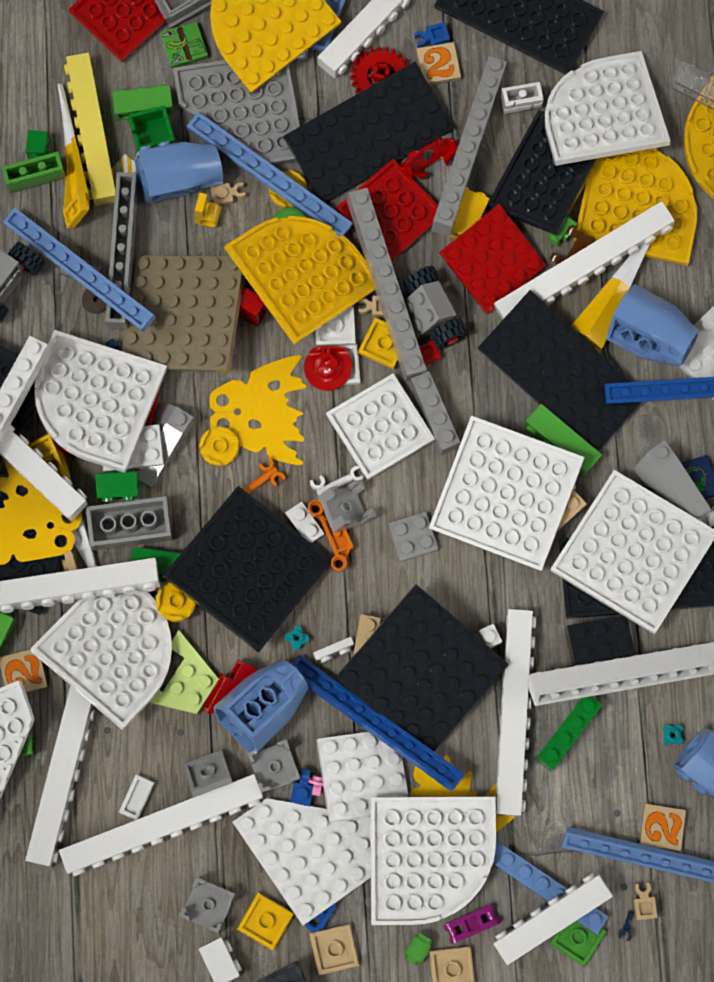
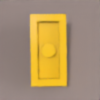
[195,193,221,227]

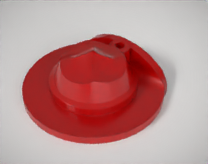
[304,346,353,391]

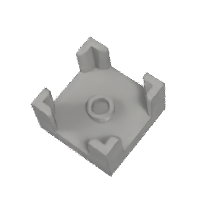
[318,480,376,533]
[247,739,300,794]
[179,877,236,933]

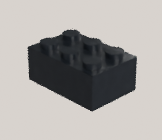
[565,615,635,667]

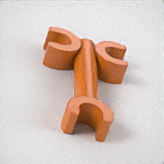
[242,457,286,494]

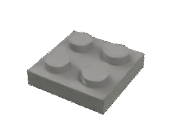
[388,512,438,562]
[183,750,233,797]

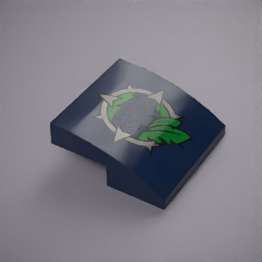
[681,455,714,500]

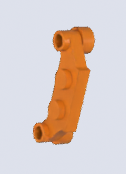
[308,500,354,572]

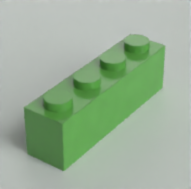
[524,404,602,477]

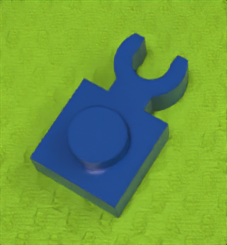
[414,22,450,48]

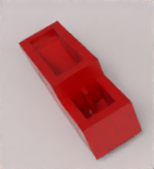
[202,659,257,715]

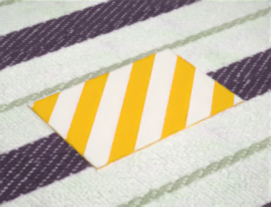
[112,154,136,185]

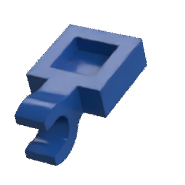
[290,769,313,806]

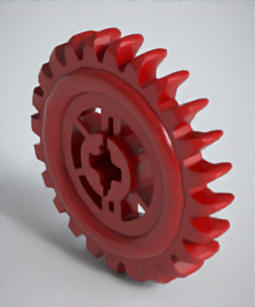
[350,45,409,94]

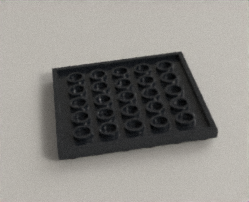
[163,486,332,653]
[336,584,509,751]

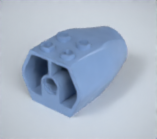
[134,141,223,204]
[606,284,699,367]
[213,659,308,753]
[673,728,714,798]

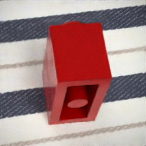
[239,288,268,327]

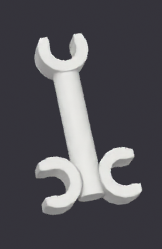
[310,466,364,501]

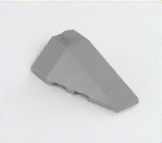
[139,402,195,488]
[634,441,712,519]

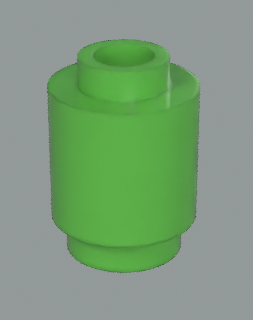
[404,932,432,965]

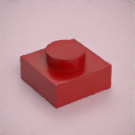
[419,340,441,366]

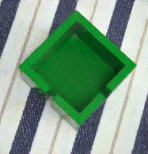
[127,105,175,152]
[95,470,141,502]

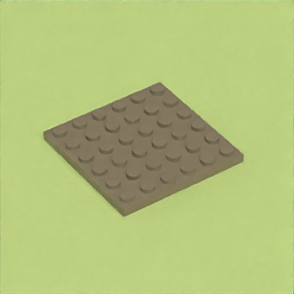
[122,255,245,373]

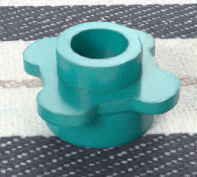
[285,626,309,650]
[663,725,683,745]

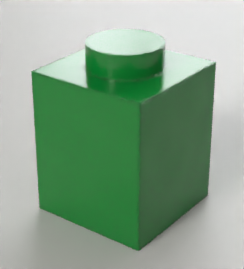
[25,130,50,159]

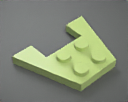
[149,630,218,714]

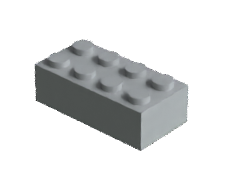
[86,496,173,551]

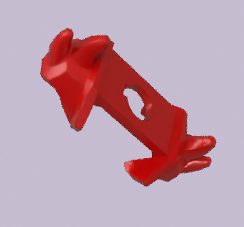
[398,137,458,180]

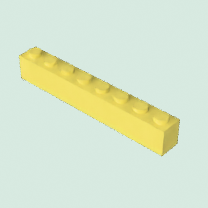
[64,52,115,206]

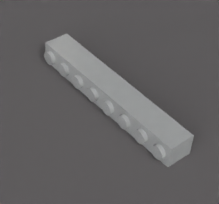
[105,172,139,330]

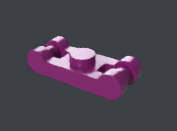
[443,904,501,945]

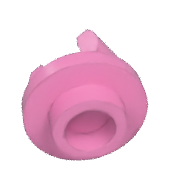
[308,774,324,796]

